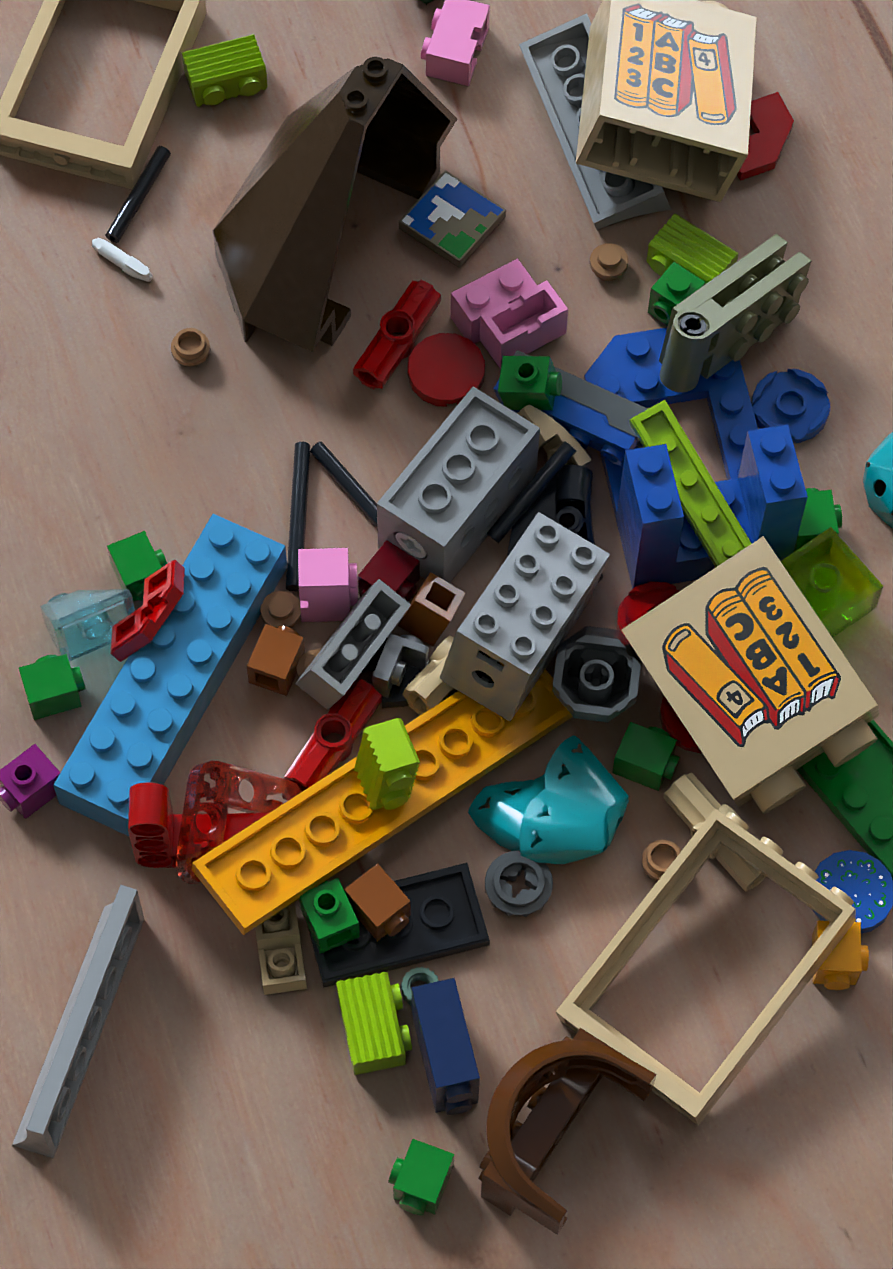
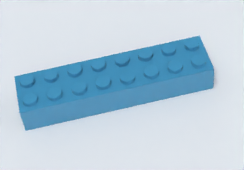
[54,514,287,837]

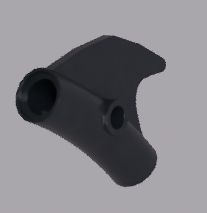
[507,465,603,583]

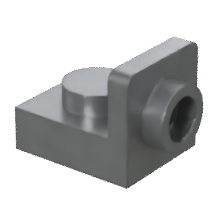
[372,633,429,698]

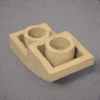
[517,405,591,467]
[255,901,307,995]

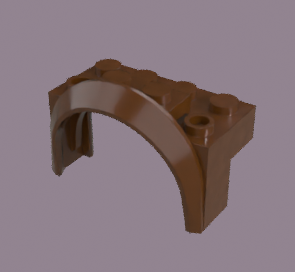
[479,1028,657,1235]

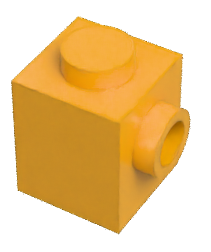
[812,920,869,990]

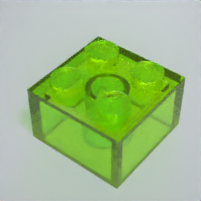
[781,527,884,638]

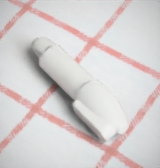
[92,238,153,282]

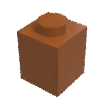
[398,572,465,646]
[247,624,305,696]
[344,863,411,941]

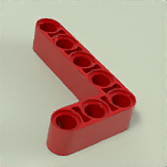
[128,782,269,868]

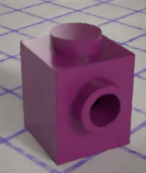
[0,744,60,819]

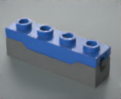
[493,350,648,465]

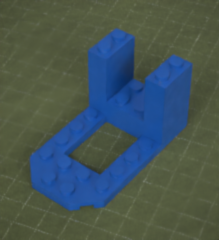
[584,328,808,589]

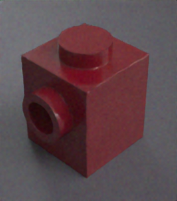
[358,540,420,602]

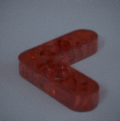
[175,760,302,884]

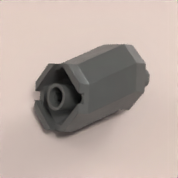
[552,626,641,722]

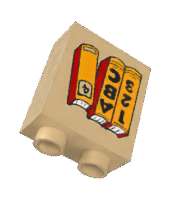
[576,0,757,202]
[621,536,879,814]

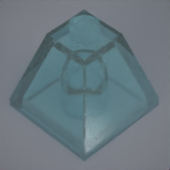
[40,589,135,661]

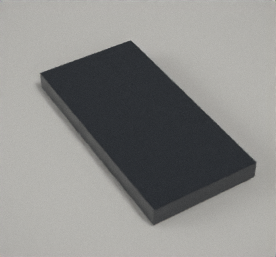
[307,863,490,988]

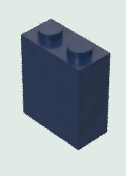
[411,978,480,1115]

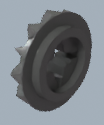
[485,851,553,918]

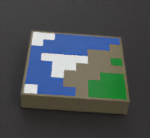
[399,170,506,268]

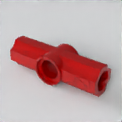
[353,280,441,390]
[284,679,383,794]

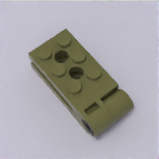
[659,234,812,392]

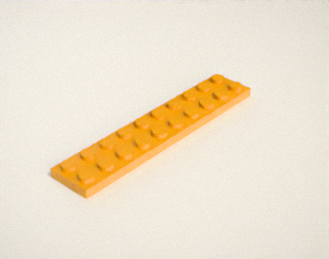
[192,669,573,935]

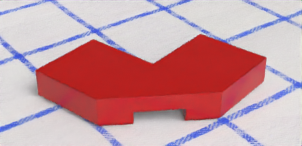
[737,92,794,181]
[110,560,185,662]

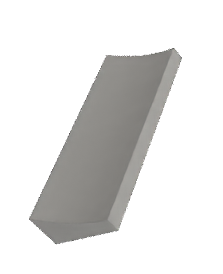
[519,13,672,230]
[12,885,144,1158]

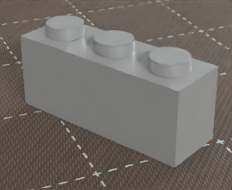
[295,579,411,710]

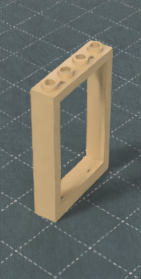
[0,0,207,189]
[556,809,856,1126]

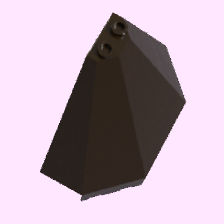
[213,57,457,352]

